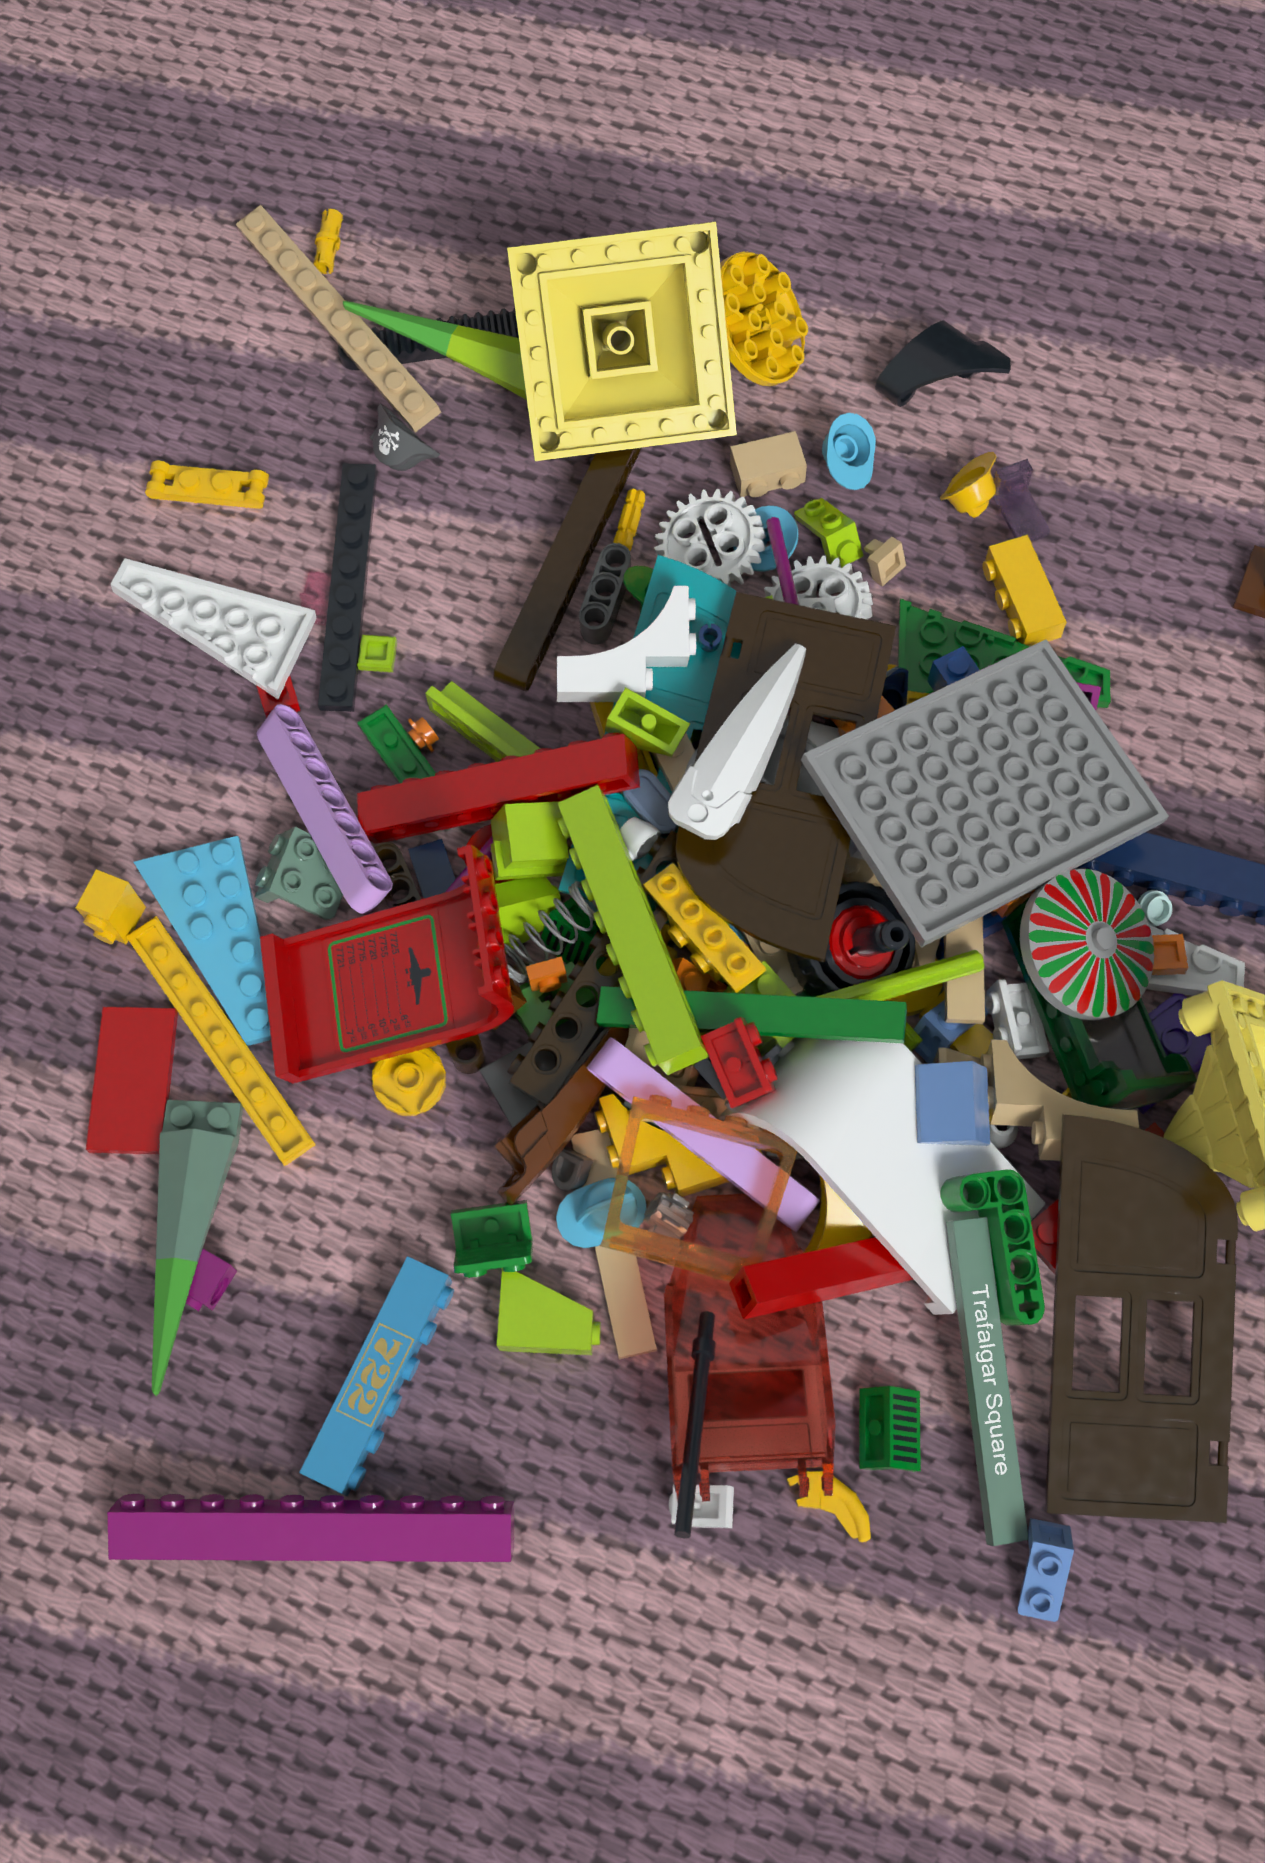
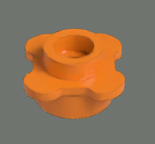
[407,717,439,753]

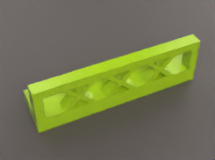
[425,681,540,762]

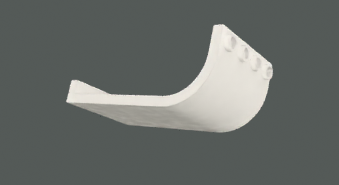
[718,1037,1046,1315]

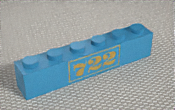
[299,1256,454,1496]

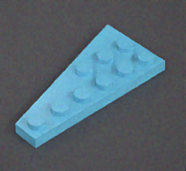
[134,836,271,1046]

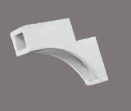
[557,586,696,702]

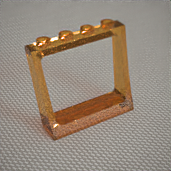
[600,1095,797,1282]

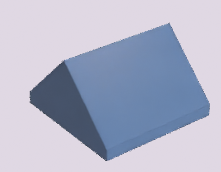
[915,1061,990,1146]

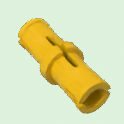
[313,209,343,274]

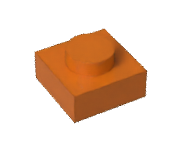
[1152,934,1188,975]
[526,956,568,992]

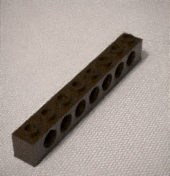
[507,830,680,1106]

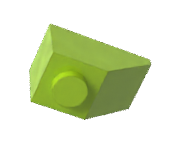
[605,687,690,757]

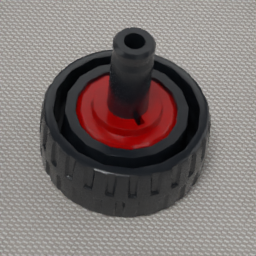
[787,881,916,997]

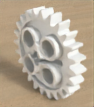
[654,489,766,588]
[764,556,873,620]

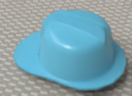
[822,413,876,490]
[556,1177,647,1248]

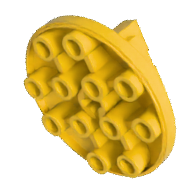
[720,252,808,386]

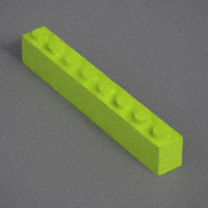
[557,785,709,1075]

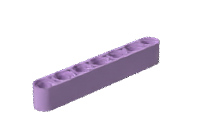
[257,704,393,915]
[586,1037,820,1232]

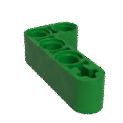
[940,1169,1045,1325]

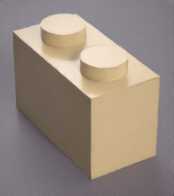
[730,431,807,497]

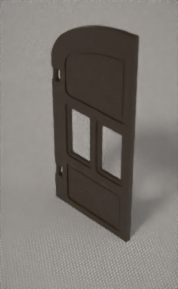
[675,592,897,962]
[1045,1114,1238,1523]

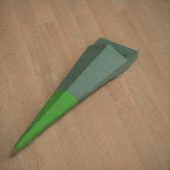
[152,1100,243,1396]

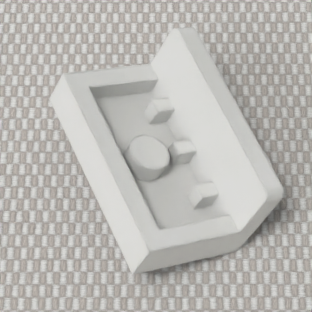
[985,979,1049,1059]

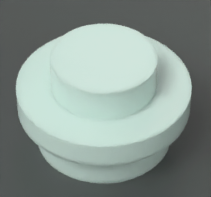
[1138,890,1172,927]

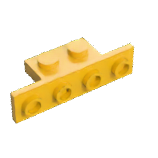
[643,863,766,993]

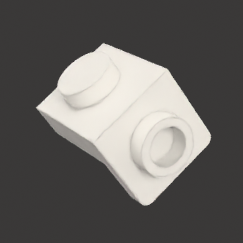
[669,1483,734,1528]

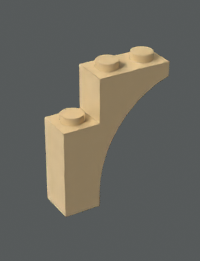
[980,1039,1139,1161]

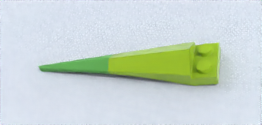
[343,301,527,400]

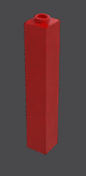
[729,1237,914,1320]

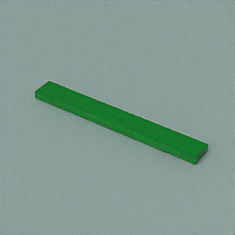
[597,986,907,1044]

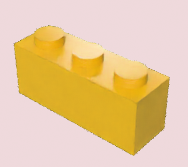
[982,535,1067,646]

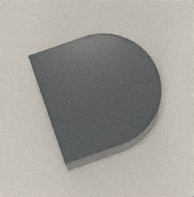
[552,1147,593,1190]

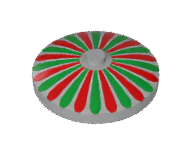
[1020,869,1154,1020]

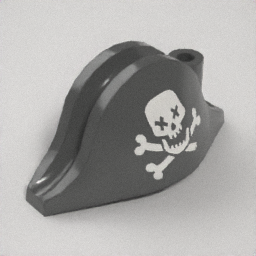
[370,403,440,471]

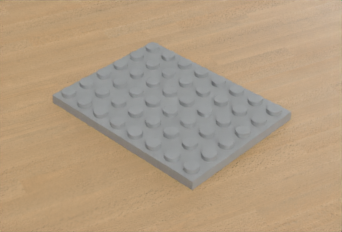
[801,639,1169,948]

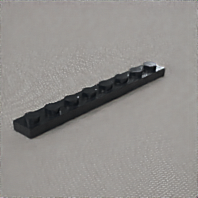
[318,463,378,712]

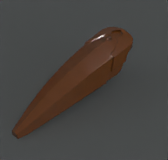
[494,1027,629,1205]

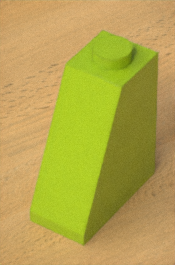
[495,877,561,954]
[497,1270,601,1355]

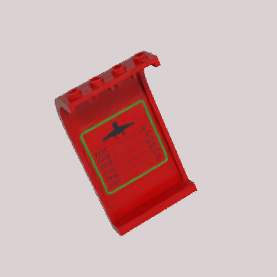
[260,844,514,1083]

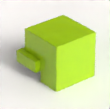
[491,801,569,880]

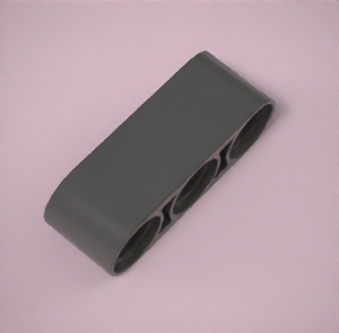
[579,543,631,645]

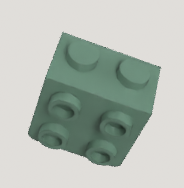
[255,827,343,920]

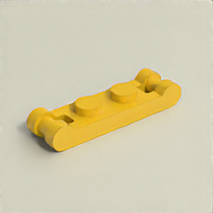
[145,460,269,509]

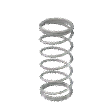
[504,881,599,983]

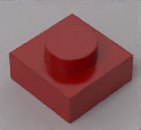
[256,676,301,718]

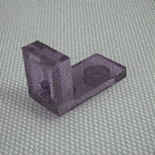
[993,459,1050,542]

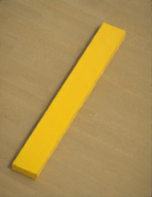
[126,916,316,1166]

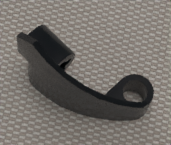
[875,320,1011,407]

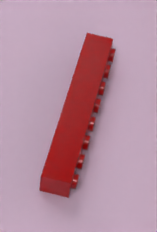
[357,733,640,844]

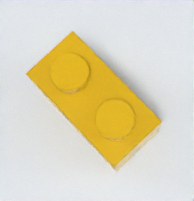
[75,869,146,944]

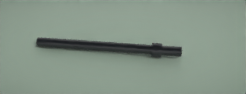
[674,1311,716,1539]

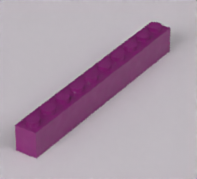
[107,1494,514,1562]

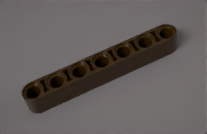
[374,842,486,1074]

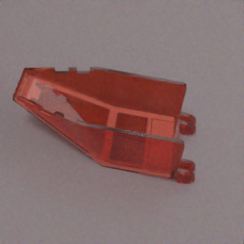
[664,1194,836,1503]

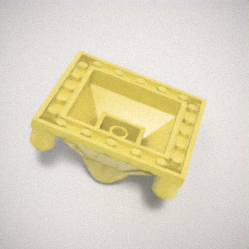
[507,222,737,461]
[1164,980,1265,1232]

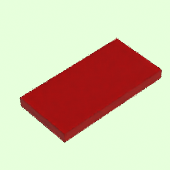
[86,1007,178,1154]

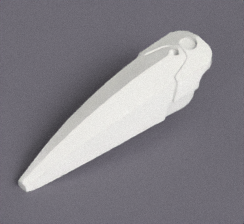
[668,643,806,840]

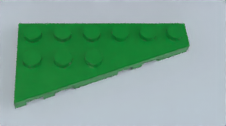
[898,598,1111,708]

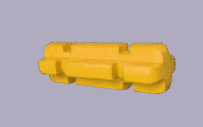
[613,488,645,551]

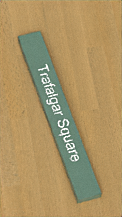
[946,1217,1028,1546]

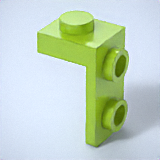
[794,498,864,568]

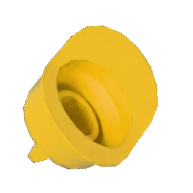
[940,452,996,518]

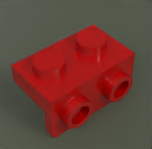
[701,1017,778,1109]

